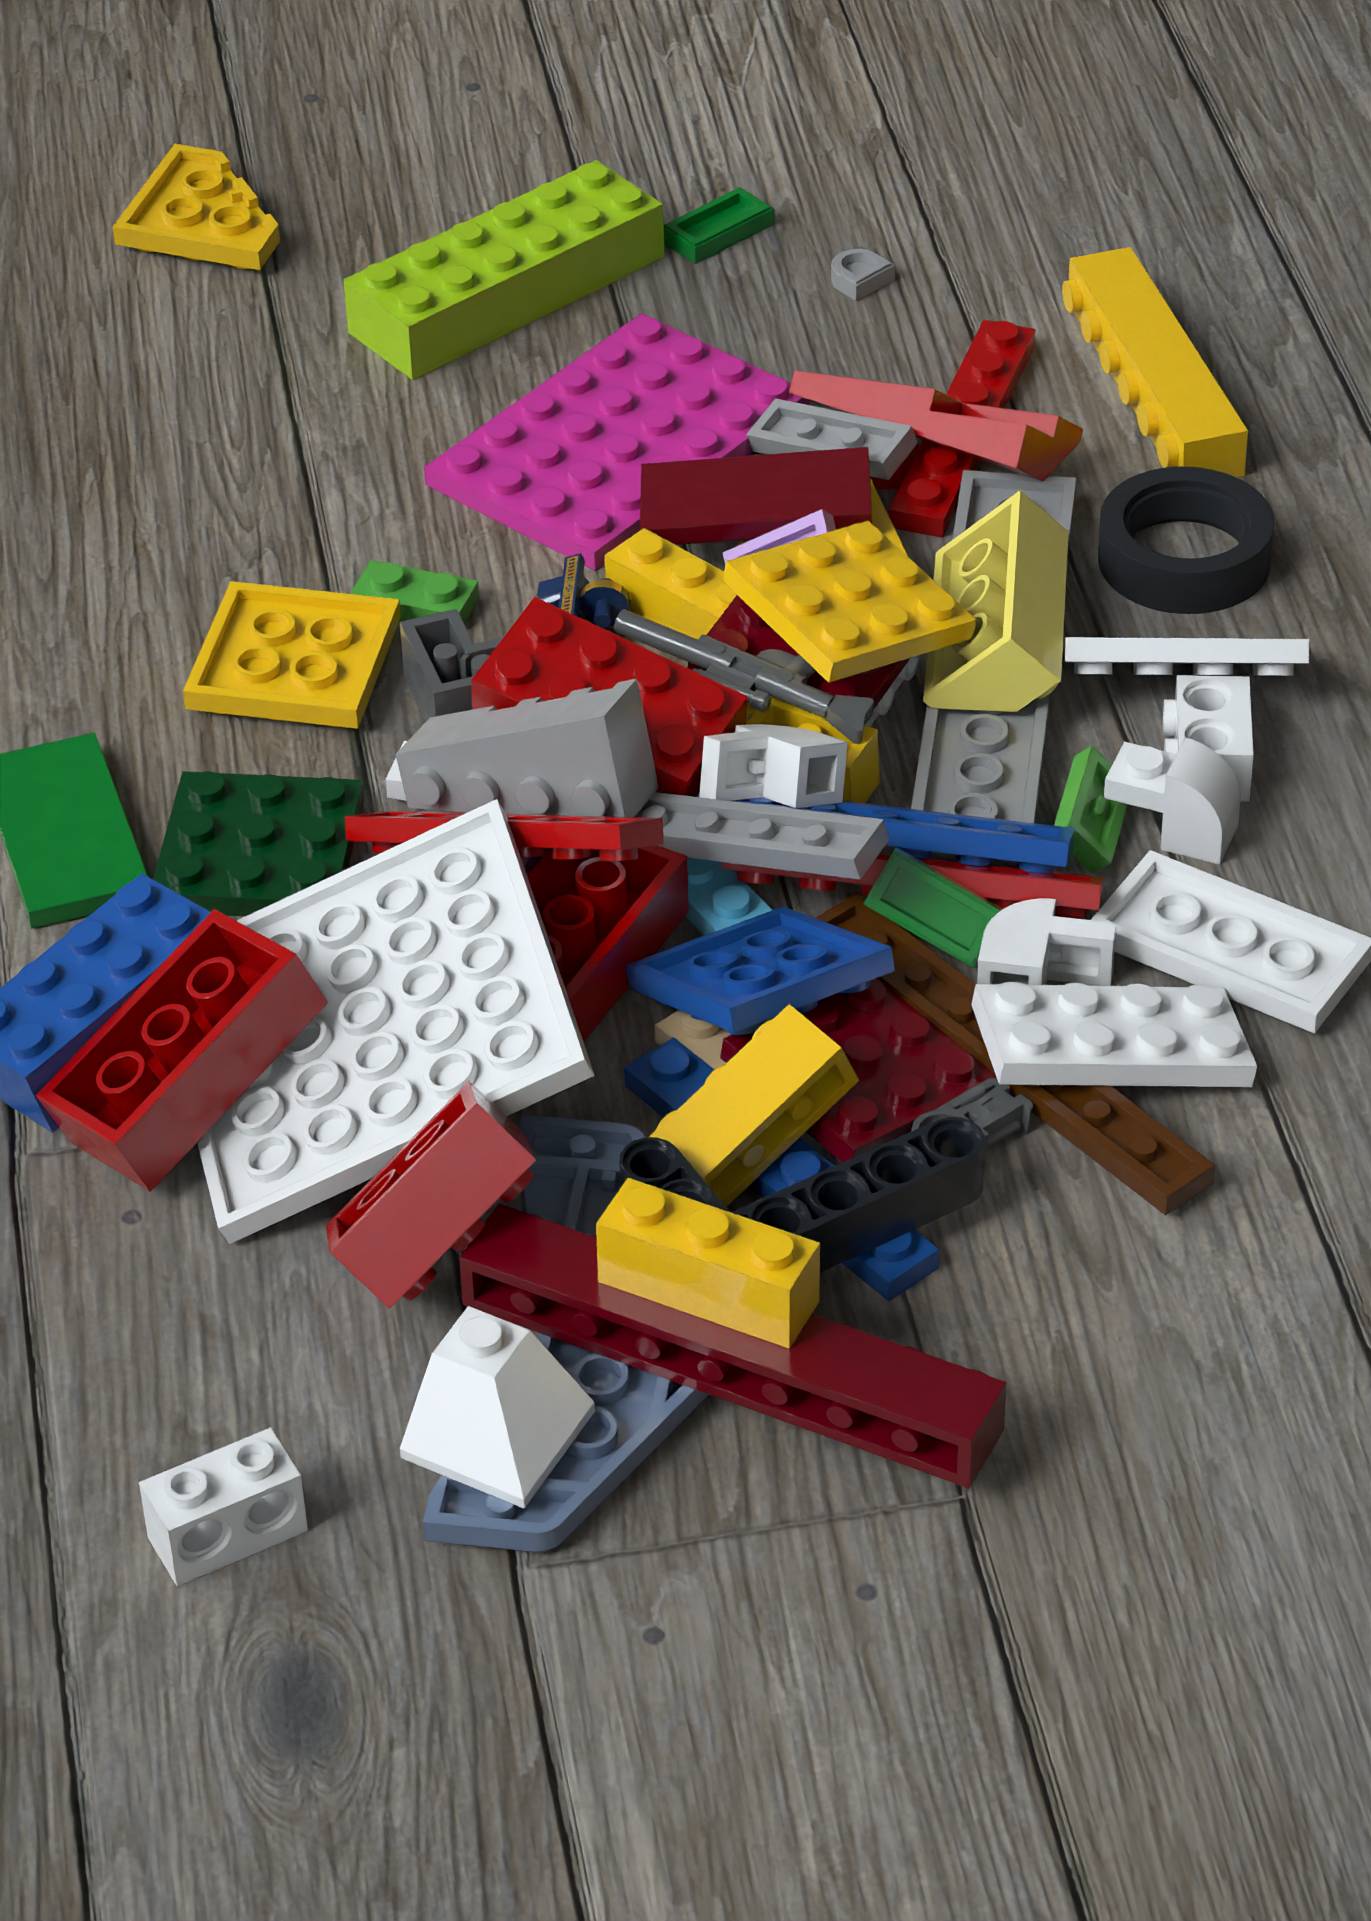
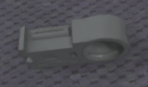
[911,1078,1033,1159]

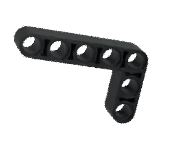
[619,1117,984,1273]

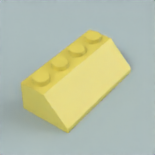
[923,490,1069,712]

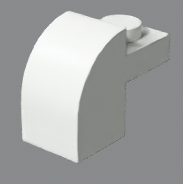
[699,724,848,809]
[1104,737,1241,865]
[977,898,1116,986]

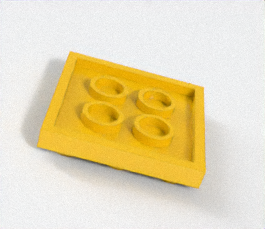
[722,521,976,683]
[183,581,401,729]

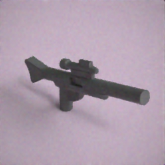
[614,609,874,744]

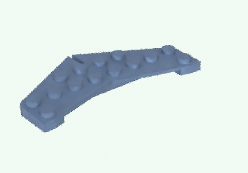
[423,1114,709,1552]

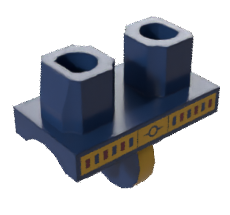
[537,553,630,628]

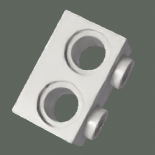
[1162,675,1253,802]
[139,1427,308,1587]

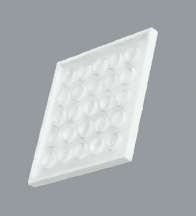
[197,799,595,1244]

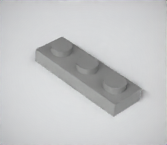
[746,398,918,480]

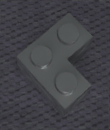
[400,609,503,722]

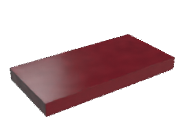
[640,447,872,545]

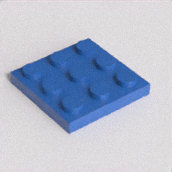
[625,906,895,1035]

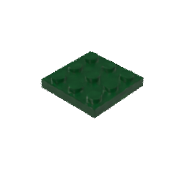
[153,771,364,917]

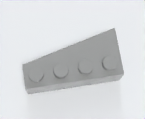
[396,679,659,817]

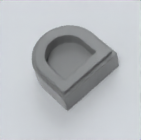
[831,249,895,302]

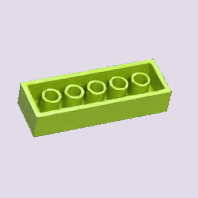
[343,160,665,380]

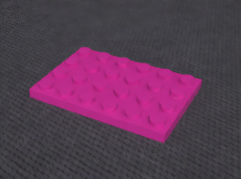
[424,313,810,571]

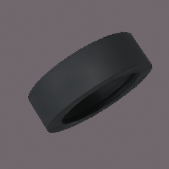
[1098,466,1274,614]

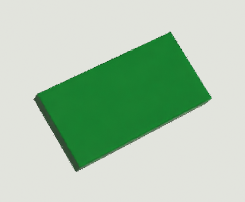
[0,732,148,929]

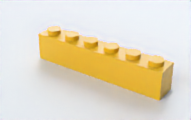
[1062,247,1248,478]

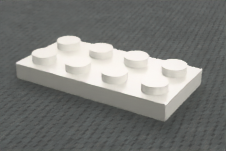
[1062,637,1309,676]
[1091,850,1371,1034]
[971,982,1257,1087]

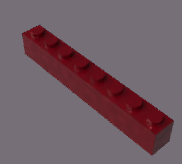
[459,1203,1007,1489]

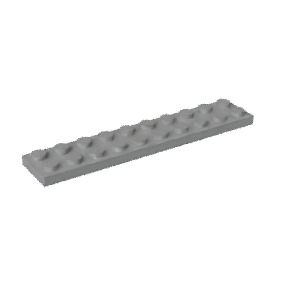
[911,470,1076,868]

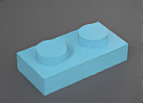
[685,858,772,936]

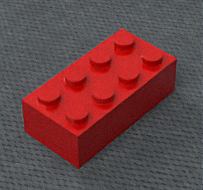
[471,596,748,797]
[527,845,689,1042]
[35,909,328,1192]

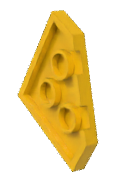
[112,143,280,270]

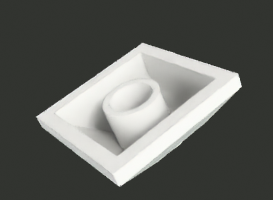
[400,1306,595,1509]

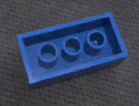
[0,873,211,1133]

